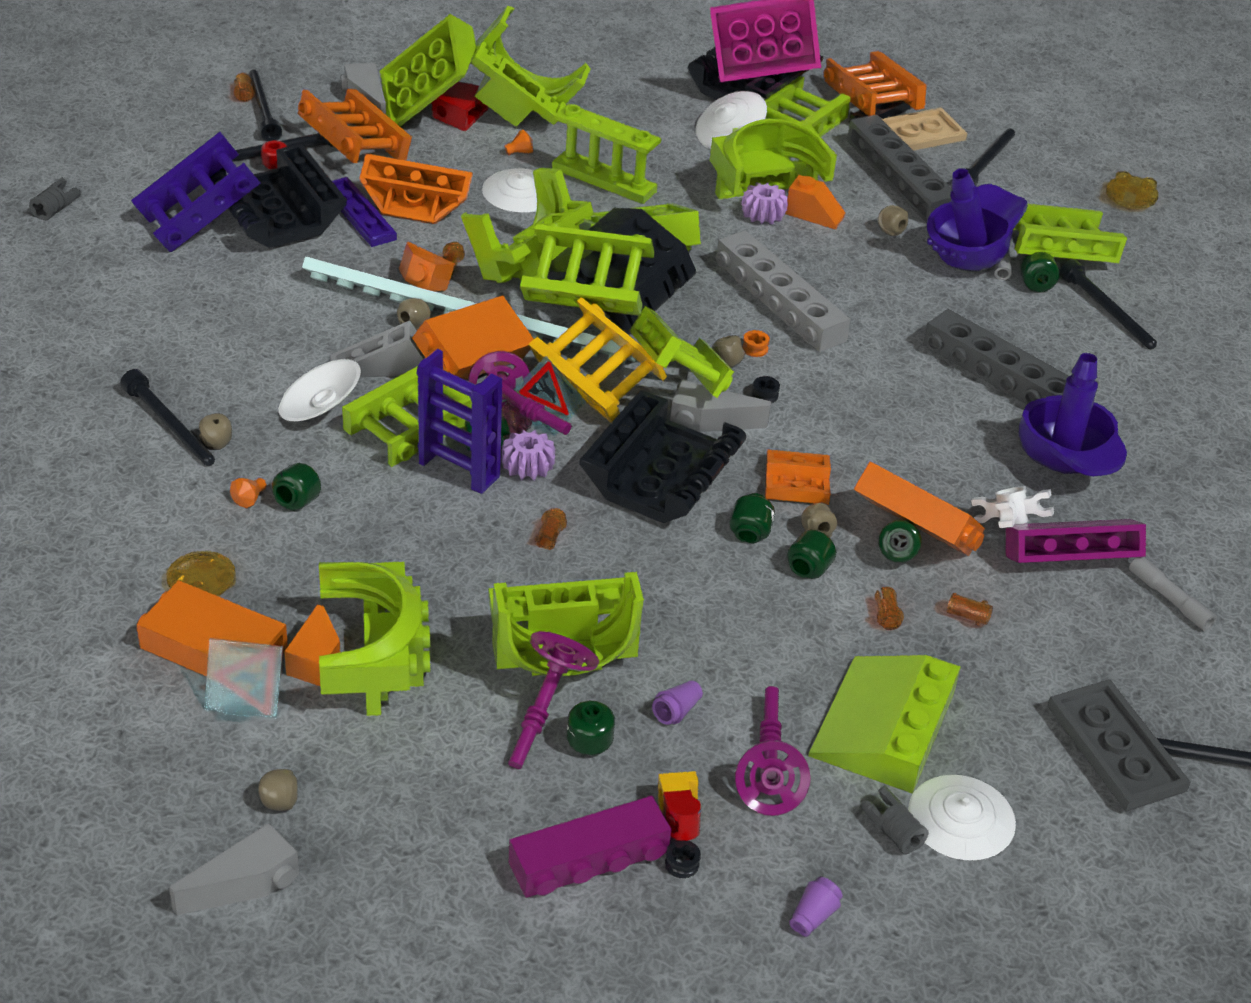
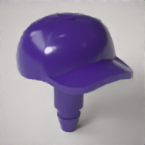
[926,168,1028,271]
[1018,353,1127,477]

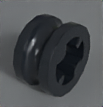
[752,376,780,403]
[665,840,701,879]

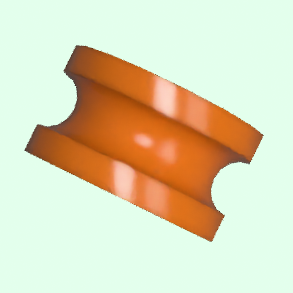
[742,330,770,357]

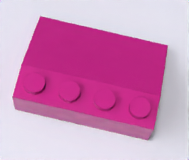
[710,0,821,82]

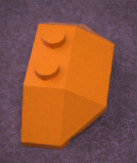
[359,154,473,224]

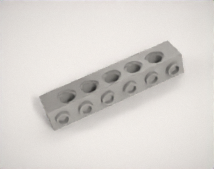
[716,230,851,352]

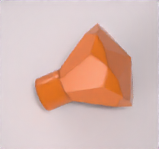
[504,129,534,155]
[230,478,267,508]

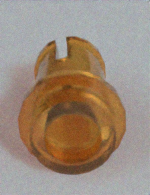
[233,73,254,102]
[442,241,465,276]
[535,508,567,550]
[875,587,904,630]
[947,593,993,626]

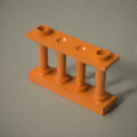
[823,51,927,116]
[298,89,412,163]

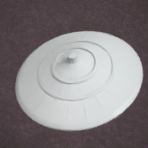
[695,91,767,149]
[482,168,537,212]
[278,359,361,421]
[908,775,1016,860]

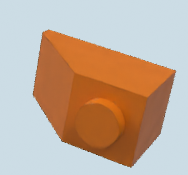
[785,175,846,230]
[399,242,455,291]
[284,604,340,686]

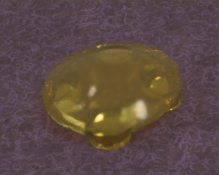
[1106,171,1158,209]
[166,551,236,596]

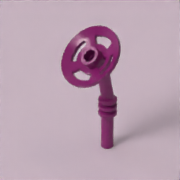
[468,351,572,435]
[508,631,599,769]
[735,686,811,816]

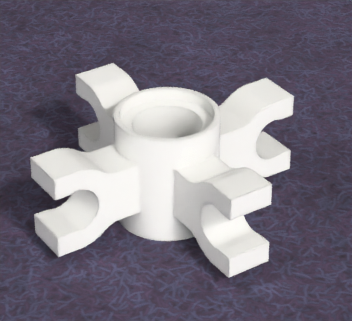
[971,486,1054,528]

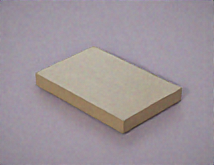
[882,107,967,151]

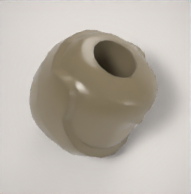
[878,205,909,236]
[397,298,430,330]
[712,335,745,368]
[199,413,232,450]
[801,503,837,538]
[258,769,298,811]

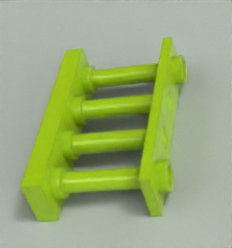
[765,76,851,158]
[552,103,661,204]
[1013,203,1127,263]
[520,223,655,316]
[630,306,734,398]
[342,366,472,467]

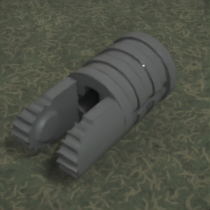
[29,177,81,221]
[860,785,929,854]

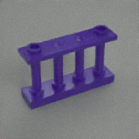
[131,132,260,252]
[417,349,502,494]

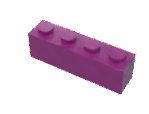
[1006,519,1146,563]
[509,796,671,898]

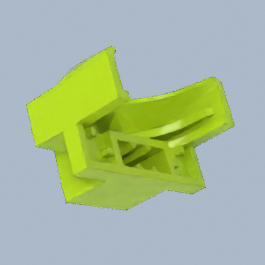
[470,5,591,127]
[710,119,837,199]
[461,168,594,283]
[319,562,430,716]
[488,572,644,676]

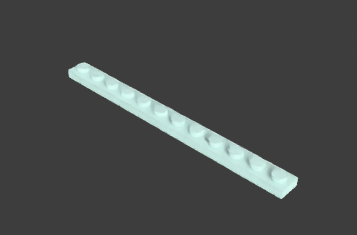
[302,256,636,365]

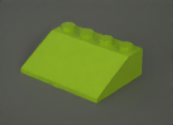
[380,14,476,127]
[579,203,701,250]
[808,655,961,794]

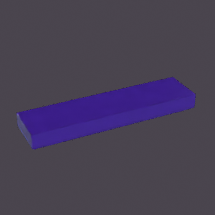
[332,177,397,247]

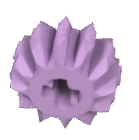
[741,183,788,225]
[502,429,555,481]

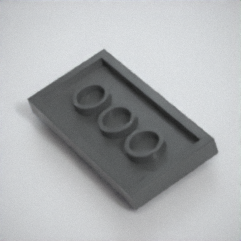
[1047,679,1191,811]

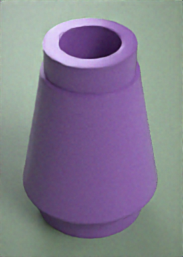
[652,680,703,725]
[789,877,843,937]

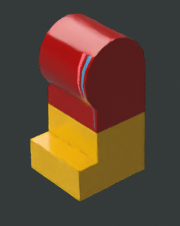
[658,771,701,841]

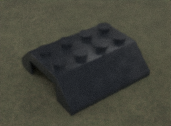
[688,47,823,100]
[210,143,347,248]
[547,208,696,335]
[579,390,746,523]

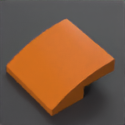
[765,449,831,505]

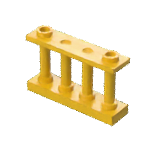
[528,297,667,423]

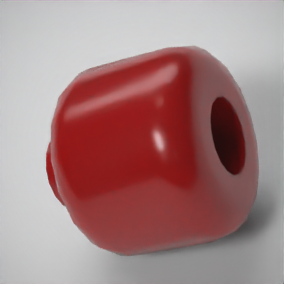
[261,140,287,170]

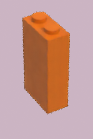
[412,295,534,387]
[854,461,985,556]
[136,580,288,693]

